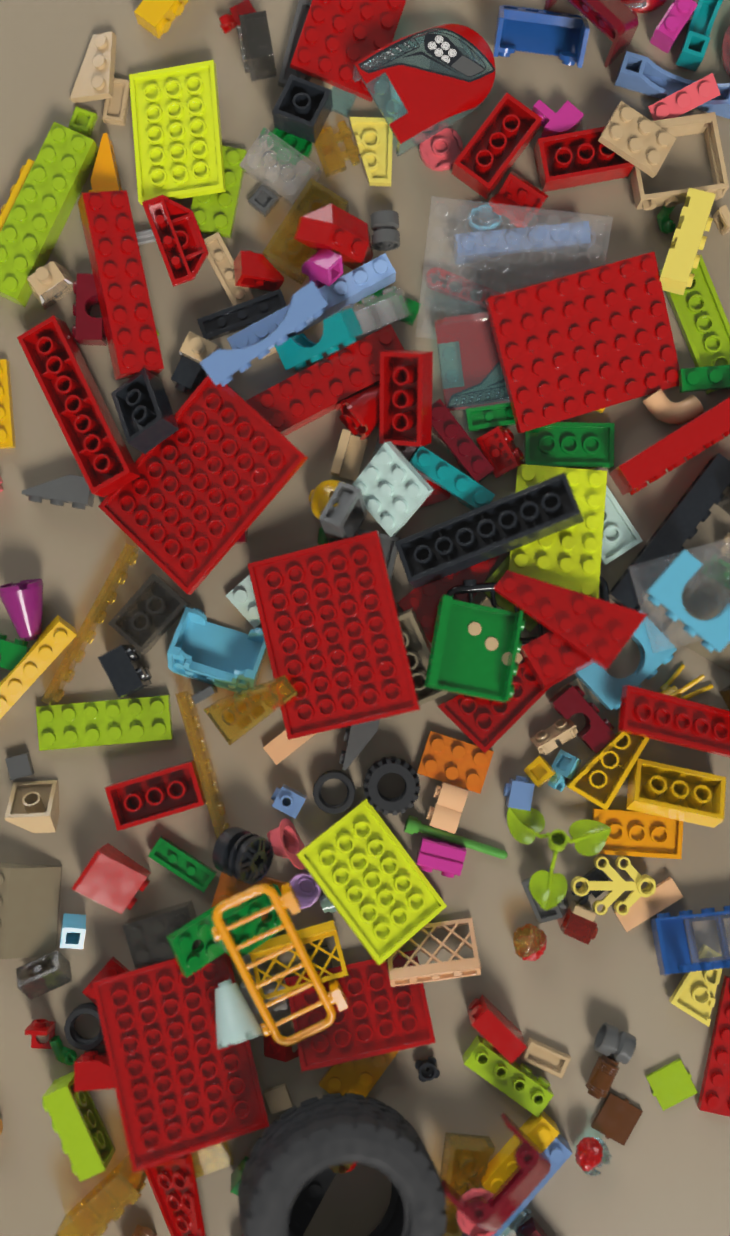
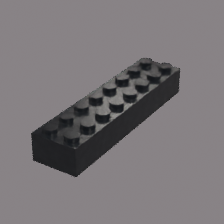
[395,473,584,589]

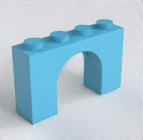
[646,550,730,652]
[575,610,677,710]

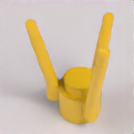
[660,664,714,700]

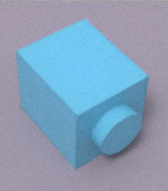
[60,913,86,949]

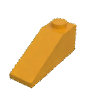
[89,133,122,192]

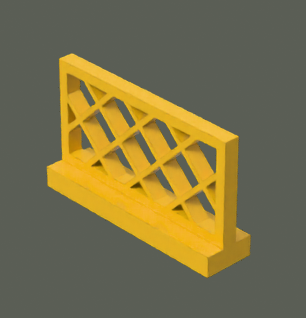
[248,920,349,1000]

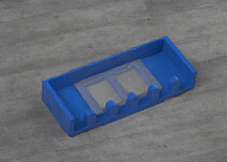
[650,906,730,975]

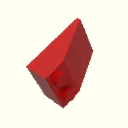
[74,1049,115,1092]

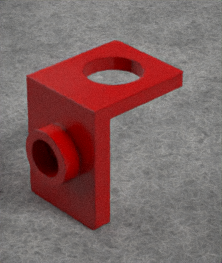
[25,1019,56,1049]
[263,1034,299,1062]

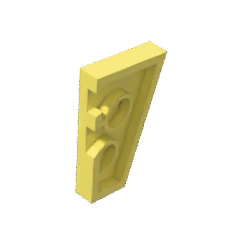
[349,117,393,187]
[669,943,723,1027]

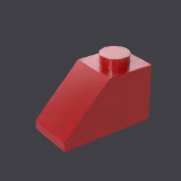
[234,250,284,292]

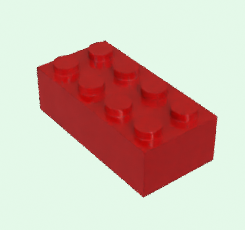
[452,93,543,200]
[534,126,634,192]
[379,350,433,447]
[520,631,594,691]
[105,759,208,831]

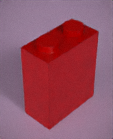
[468,995,527,1064]

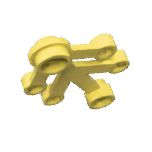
[570,855,656,915]

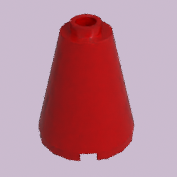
[336,383,380,440]

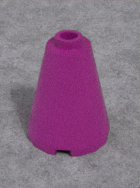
[0,579,43,641]

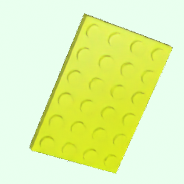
[129,60,226,205]
[509,464,607,598]
[296,799,447,965]

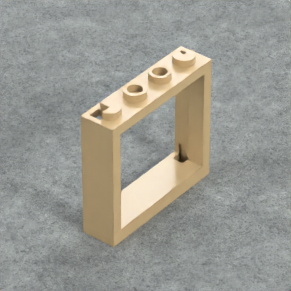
[630,112,729,211]

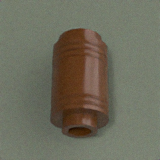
[585,1054,619,1099]

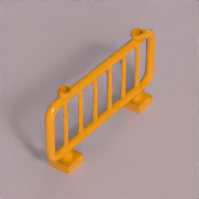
[211,882,348,1046]

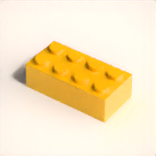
[626,758,726,828]

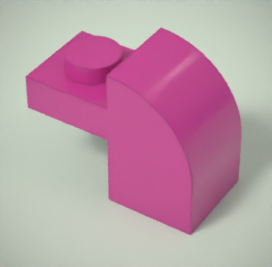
[532,99,584,138]
[302,249,344,289]

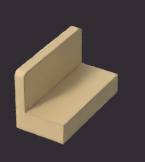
[331,429,368,481]

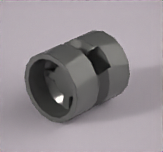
[370,210,400,251]
[594,1023,636,1064]

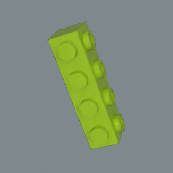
[462,1035,554,1117]

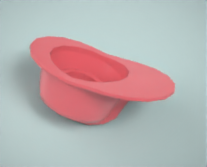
[267,818,305,869]

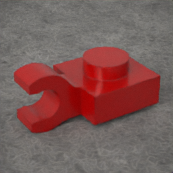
[219,0,260,34]

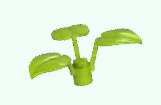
[507,807,611,910]

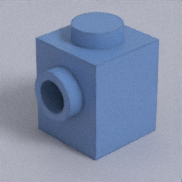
[503,775,535,811]
[271,784,307,819]

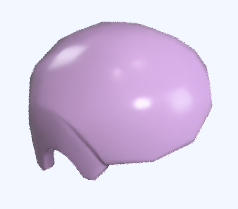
[290,871,321,909]

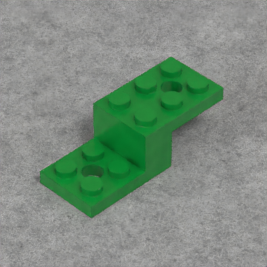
[167,883,292,978]

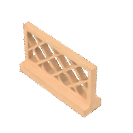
[387,918,481,987]

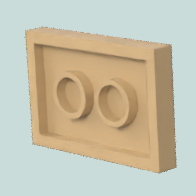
[598,101,676,178]

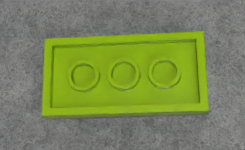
[190,146,247,238]

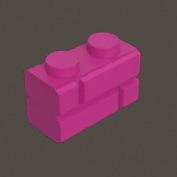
[650,0,698,53]
[416,836,467,878]

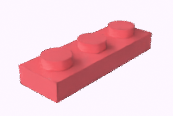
[648,73,721,121]

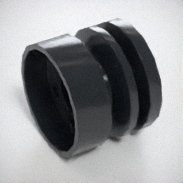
[212,827,273,884]

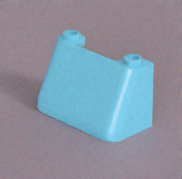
[167,607,267,695]

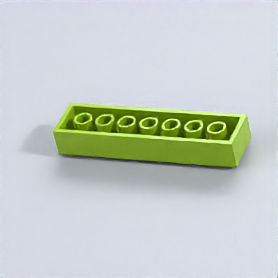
[0,122,99,307]

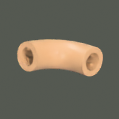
[642,389,704,424]

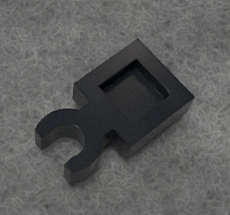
[571,867,610,905]

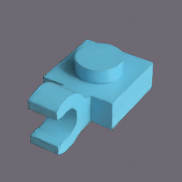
[548,749,582,792]

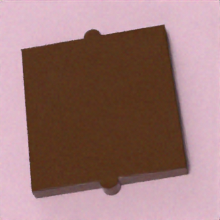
[591,1092,643,1146]

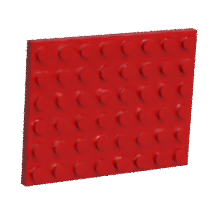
[485,251,680,433]
[98,375,308,595]
[247,531,420,740]
[92,953,269,1173]

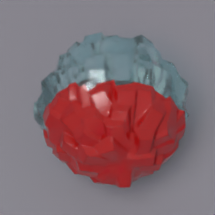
[575,1137,612,1176]

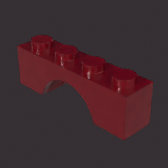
[432,399,494,483]

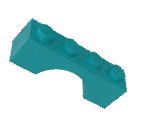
[675,0,723,72]
[275,308,363,371]
[409,446,495,510]

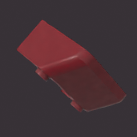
[543,0,639,68]
[441,1112,551,1232]

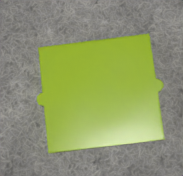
[645,1058,698,1111]

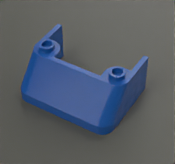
[493,5,590,68]

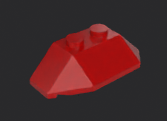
[142,195,209,287]
[294,204,374,270]

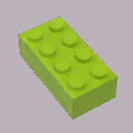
[42,1071,116,1182]

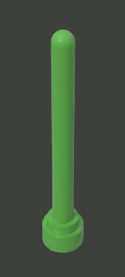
[404,815,508,859]

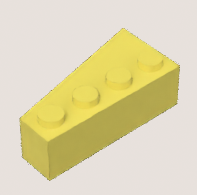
[660,188,716,295]

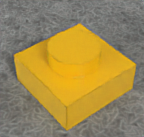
[524,755,556,787]

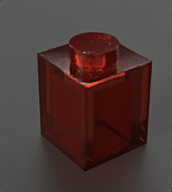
[560,909,598,945]

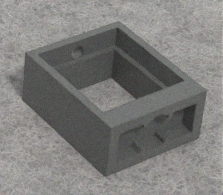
[319,481,368,543]

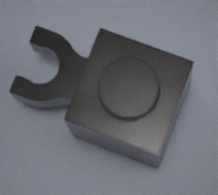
[171,356,206,394]

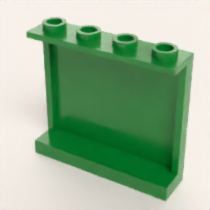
[424,595,525,702]

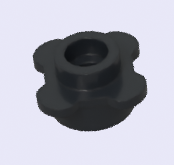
[415,1056,440,1082]

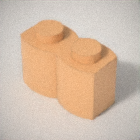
[426,782,469,834]

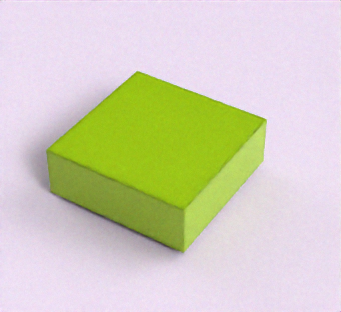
[68,106,98,137]

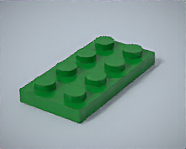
[524,422,615,468]

